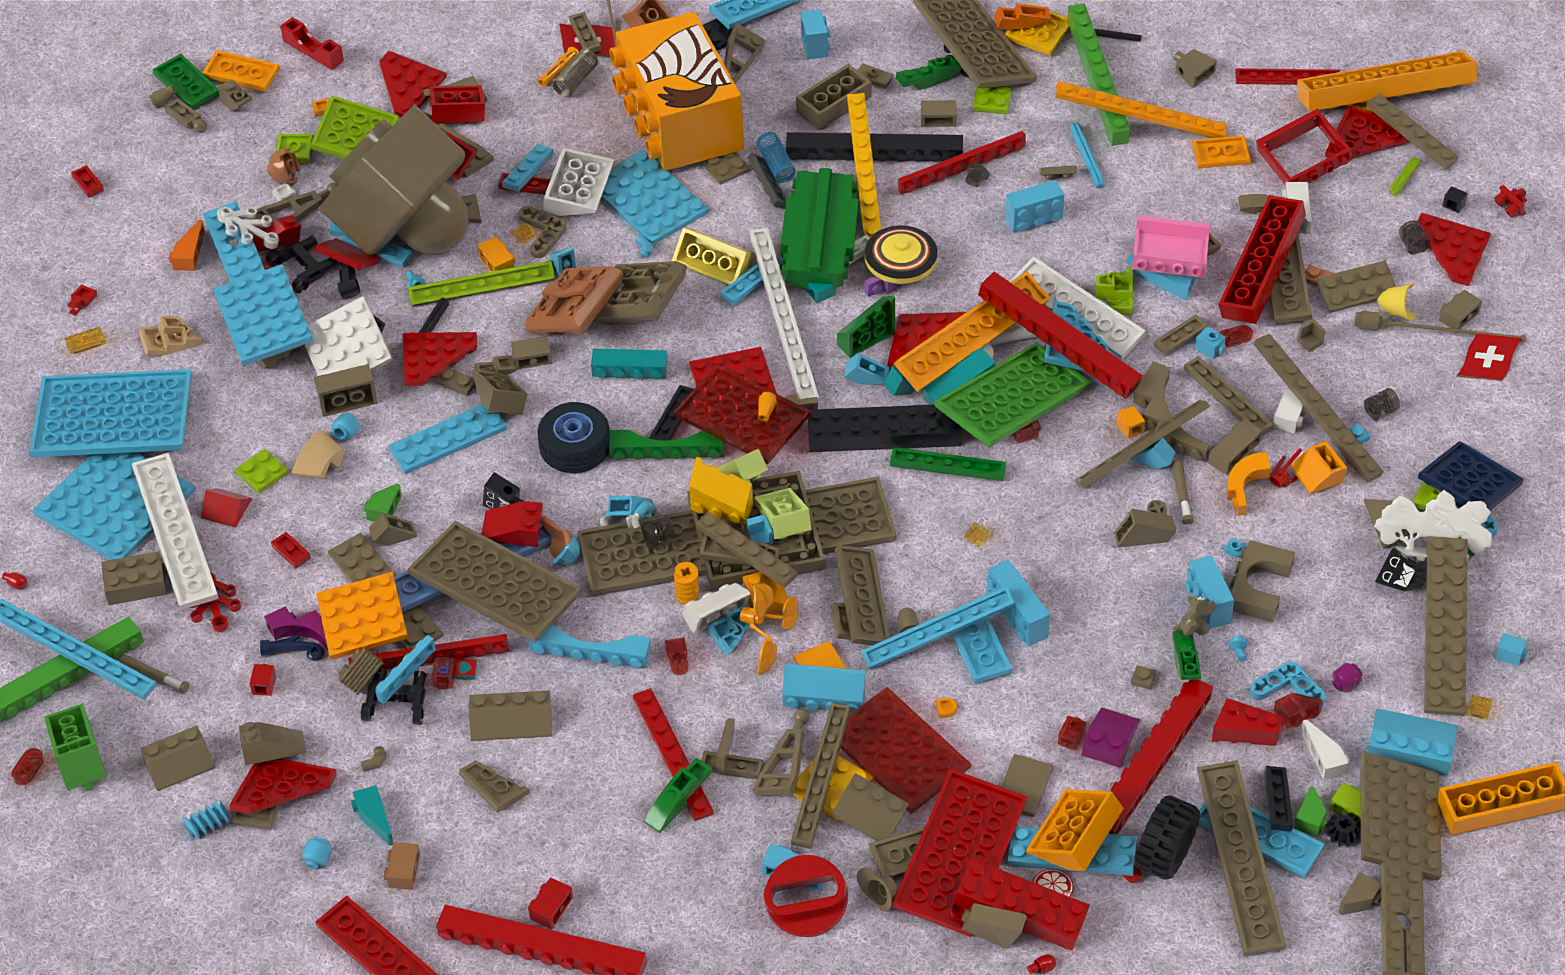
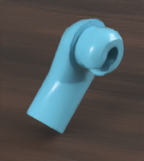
[636,235,653,258]

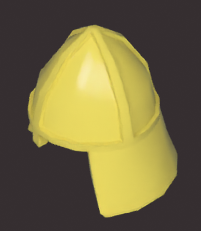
[1377,283,1415,321]

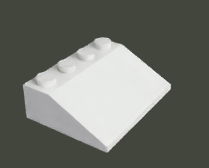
[543,148,614,216]

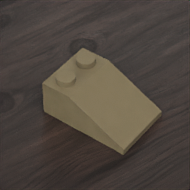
[472,370,528,416]
[239,722,306,765]

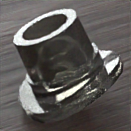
[965,163,990,187]

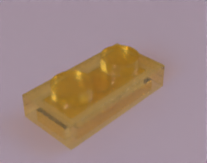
[64,326,106,355]

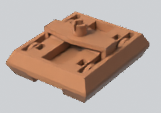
[525,266,623,335]

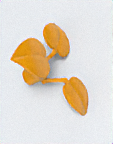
[740,584,799,675]

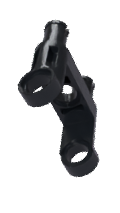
[265,235,338,293]
[361,668,427,725]

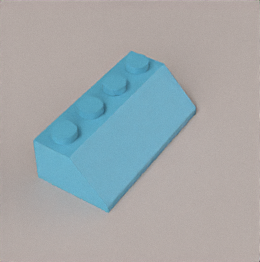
[782,663,865,714]

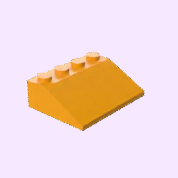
[1026,789,1124,871]

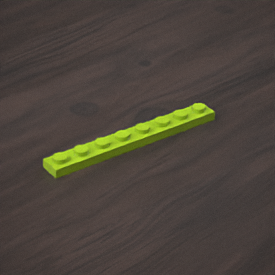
[408,261,555,305]

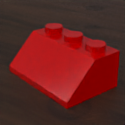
[429,85,485,124]

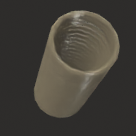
[552,49,598,97]

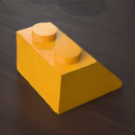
[742,572,788,615]

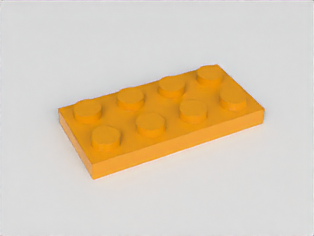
[202,50,280,92]

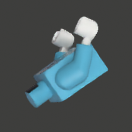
[597,496,656,528]

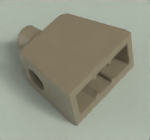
[1173,49,1217,88]

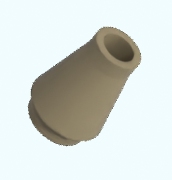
[149,85,176,108]

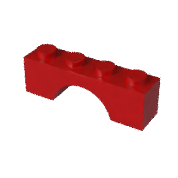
[280,17,344,70]

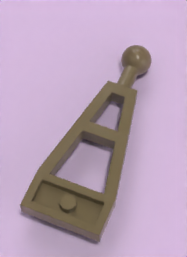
[724,23,765,84]
[424,112,494,178]
[248,182,337,229]
[753,709,810,796]

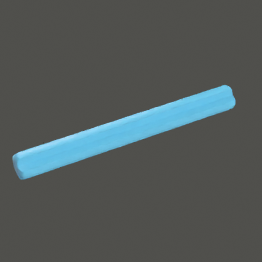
[1070,122,1105,188]

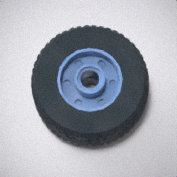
[537,402,610,473]

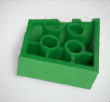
[837,296,895,358]

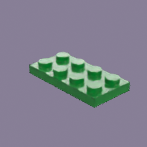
[152,54,219,110]

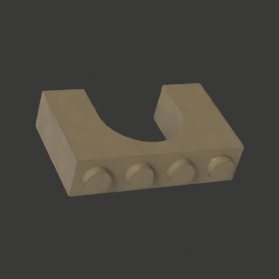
[1230,540,1295,622]

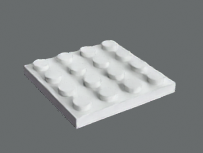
[304,296,393,376]

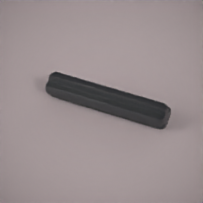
[418,297,449,333]

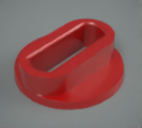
[763,855,848,937]

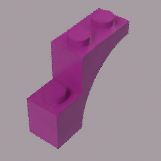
[264,606,328,650]

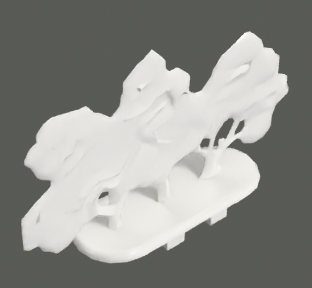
[1374,490,1492,561]

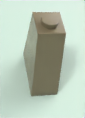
[1114,509,1176,548]
[961,903,1027,949]

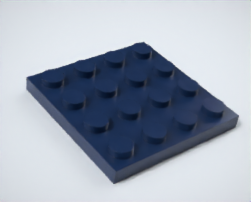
[1418,441,1524,511]

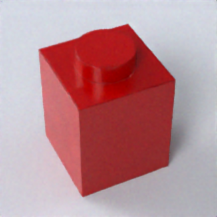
[249,664,276,696]

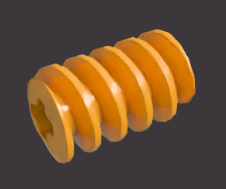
[674,562,700,604]

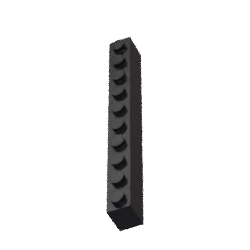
[786,132,963,162]

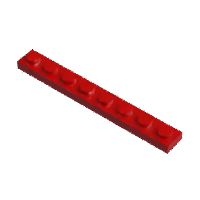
[898,131,1026,195]
[348,634,509,672]
[633,688,714,821]

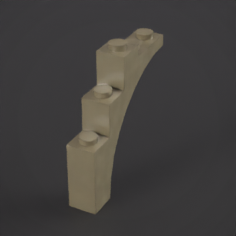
[1134,361,1210,462]

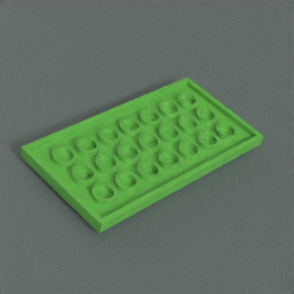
[934,342,1091,448]

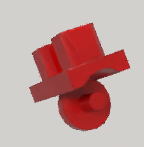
[1494,184,1527,218]

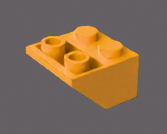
[1290,441,1347,494]

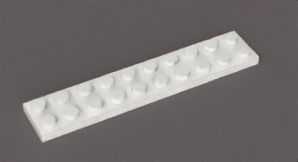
[132,453,219,610]

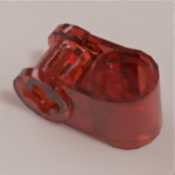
[665,637,689,675]

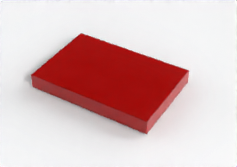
[315,238,381,270]

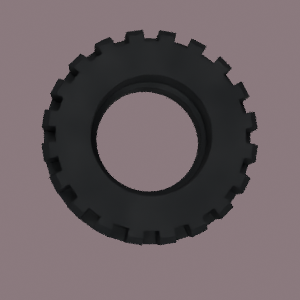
[1135,795,1200,880]

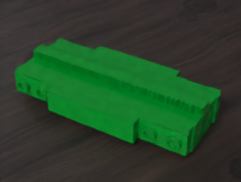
[781,168,859,290]

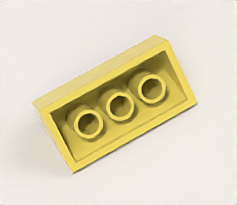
[672,228,754,285]

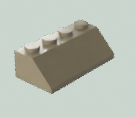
[469,690,552,741]

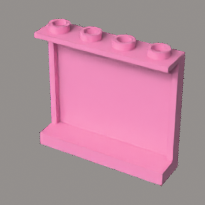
[1132,215,1210,278]

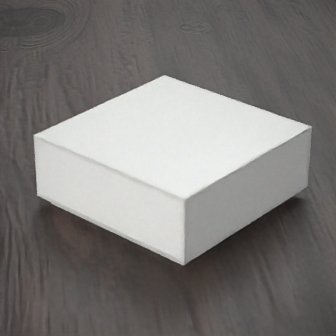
[271,183,297,201]

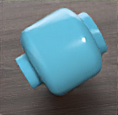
[332,413,360,441]
[302,837,332,869]

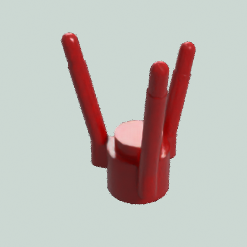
[1269,448,1302,488]

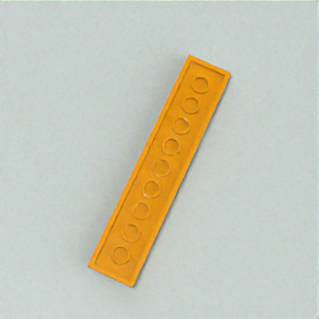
[894,271,1051,392]

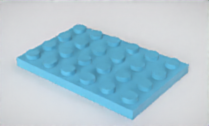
[601,149,709,245]

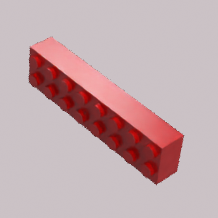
[1219,195,1306,324]

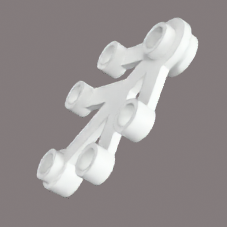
[217,207,279,249]

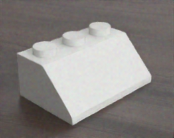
[682,583,751,634]

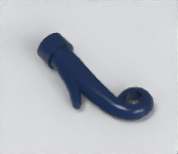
[260,634,325,661]

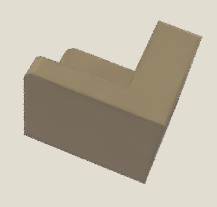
[1297,319,1325,352]

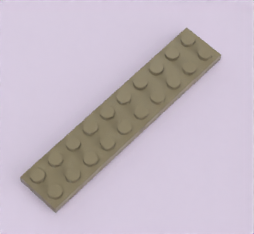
[1424,536,1468,716]
[1197,760,1286,956]

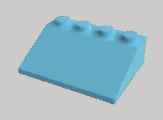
[1368,708,1458,776]

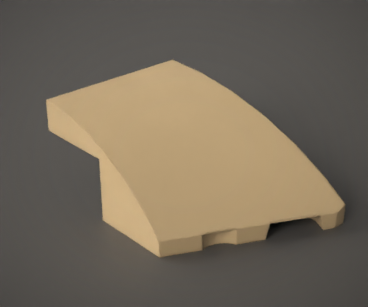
[139,316,203,356]
[291,429,345,479]

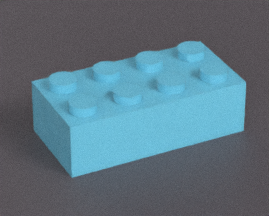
[986,559,1050,647]

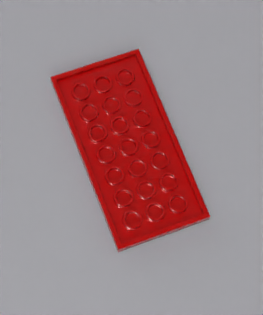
[892,768,1027,937]

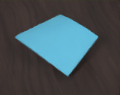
[705,606,750,655]

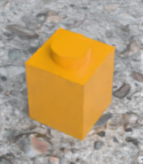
[1116,406,1145,439]

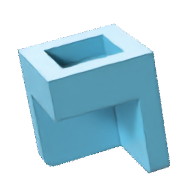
[746,514,773,545]

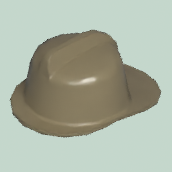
[857,868,898,912]

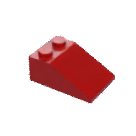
[481,501,543,547]

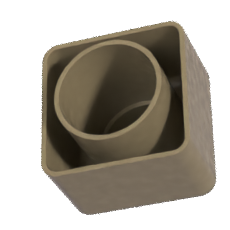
[318,104,469,255]

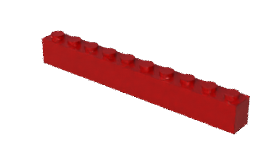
[978,271,1143,399]
[1108,679,1213,835]
[436,904,647,975]

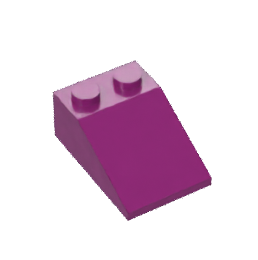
[1082,707,1140,768]

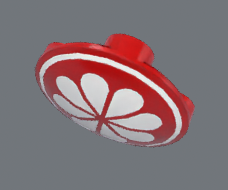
[1032,869,1074,897]

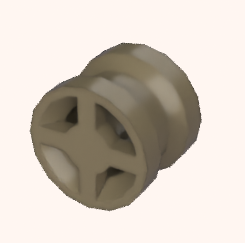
[1147,500,1167,515]

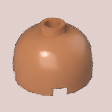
[267,148,300,184]

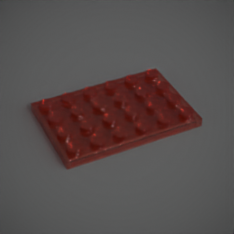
[674,364,811,464]
[841,687,971,814]

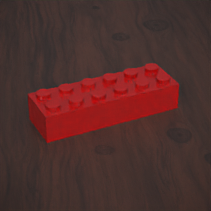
[954,858,1090,951]

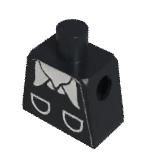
[483,472,524,509]
[1375,548,1426,592]

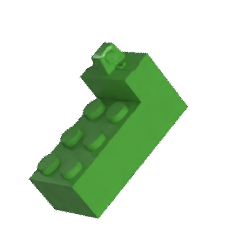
[44,703,107,792]

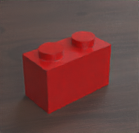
[528,877,573,929]

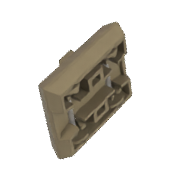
[593,261,687,325]

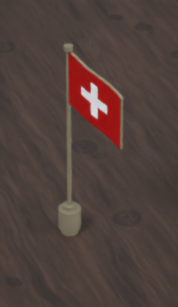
[559,0,617,57]
[1355,310,1526,381]

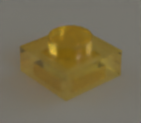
[512,222,537,245]
[1467,695,1493,720]

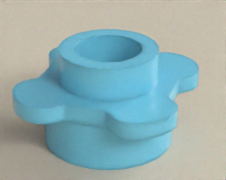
[1224,538,1247,557]

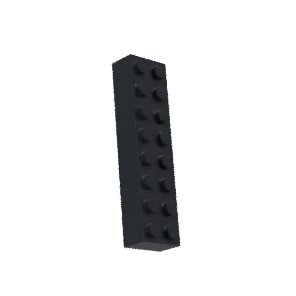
[807,404,961,453]

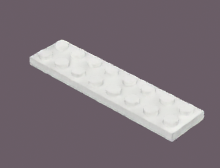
[1010,256,1146,360]

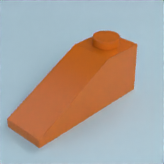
[169,220,205,271]

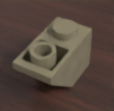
[218,79,252,111]

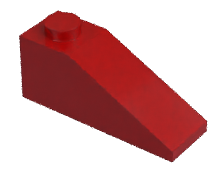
[252,215,301,252]

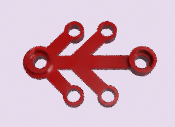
[190,572,241,632]

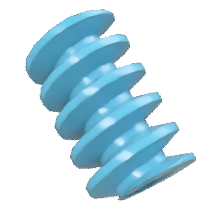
[182,799,230,839]

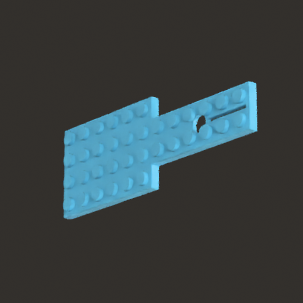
[203,201,314,366]

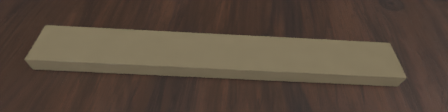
[1075,400,1210,488]
[791,702,851,849]

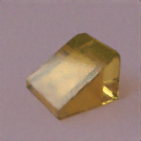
[964,521,993,547]

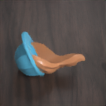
[542,516,580,565]

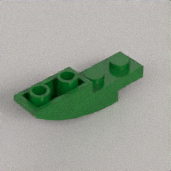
[896,55,963,90]
[1172,631,1202,680]
[644,758,713,833]

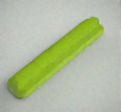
[1389,157,1420,196]

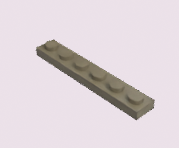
[1366,93,1459,170]
[1184,356,1273,435]
[696,512,798,588]

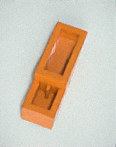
[994,4,1052,29]

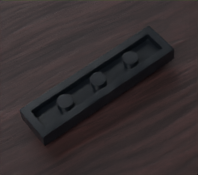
[649,385,697,441]
[1264,765,1293,832]

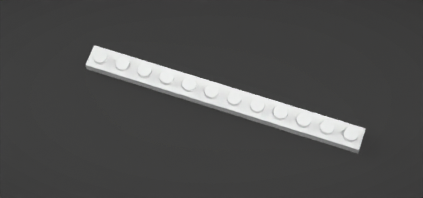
[749,228,819,401]

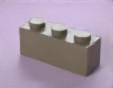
[1208,419,1262,475]

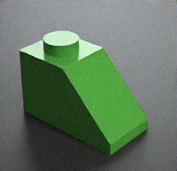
[364,484,402,521]
[1294,786,1328,837]

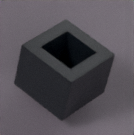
[1443,186,1468,213]

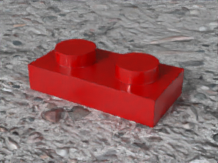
[71,165,104,198]
[271,532,311,569]

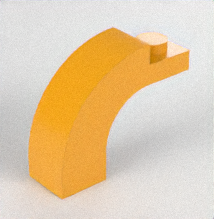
[1226,452,1271,515]

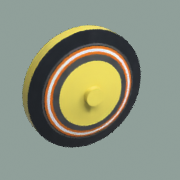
[865,225,938,284]

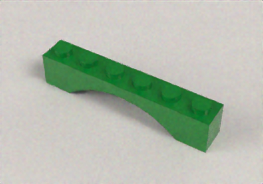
[609,428,724,460]

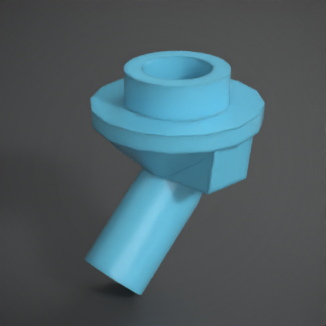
[406,271,425,288]
[1228,635,1248,662]

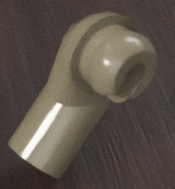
[361,746,387,772]

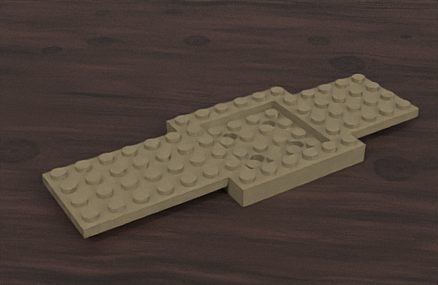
[577,471,897,596]

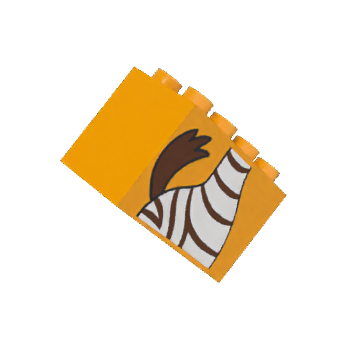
[609,11,745,171]

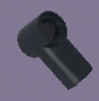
[338,264,360,299]

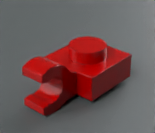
[68,284,97,316]

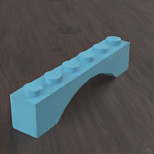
[529,624,651,668]

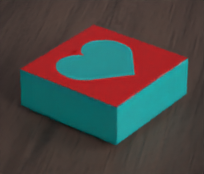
[455,659,477,680]

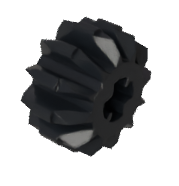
[1326,811,1361,848]

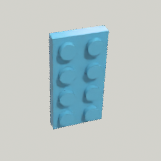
[951,618,1012,684]

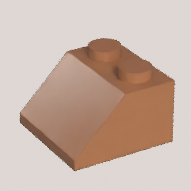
[622,0,672,28]

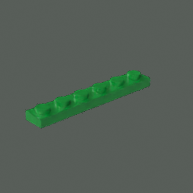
[890,447,1006,481]

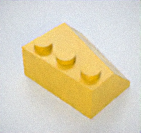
[689,457,753,525]

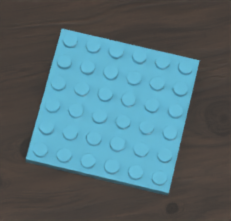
[32,452,196,560]

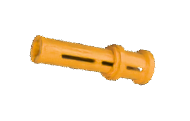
[537,47,579,88]

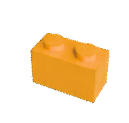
[477,236,516,272]

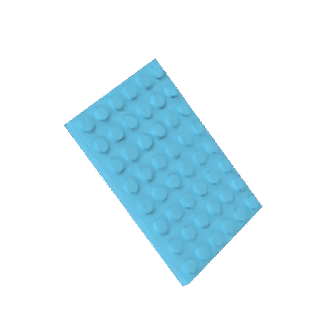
[29,369,192,457]

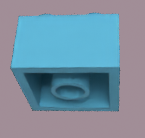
[801,9,830,60]

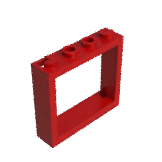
[1256,108,1352,185]

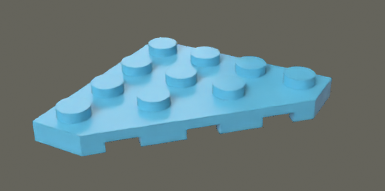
[1043,300,1120,371]

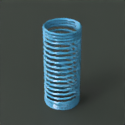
[757,132,796,183]

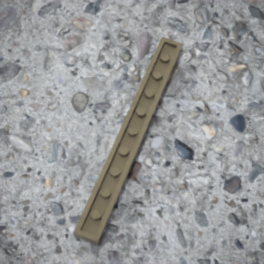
[1253,333,1384,483]

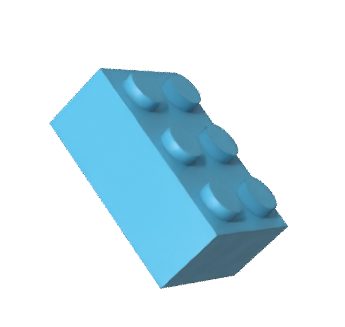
[1005,180,1064,233]
[1185,555,1234,629]

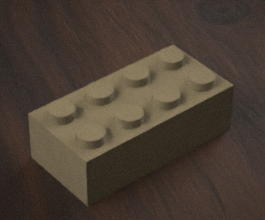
[796,64,872,130]

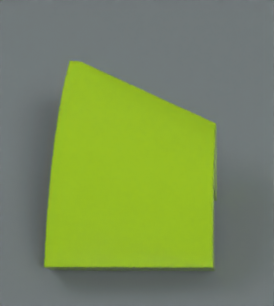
[1096,267,1133,315]

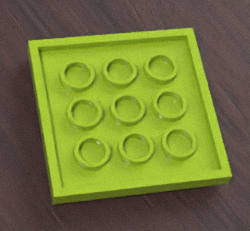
[310,95,399,159]

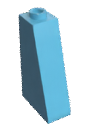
[1127,251,1196,300]

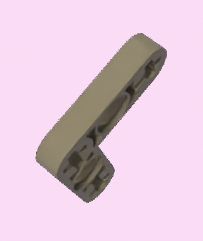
[519,206,566,258]

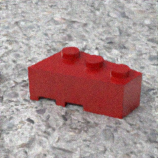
[1211,698,1285,746]

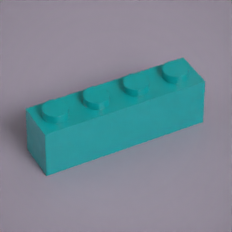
[591,348,668,379]
[923,348,996,405]

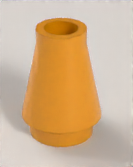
[757,392,777,421]

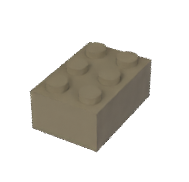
[314,364,378,417]
[101,551,167,605]

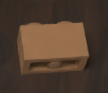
[384,842,420,890]

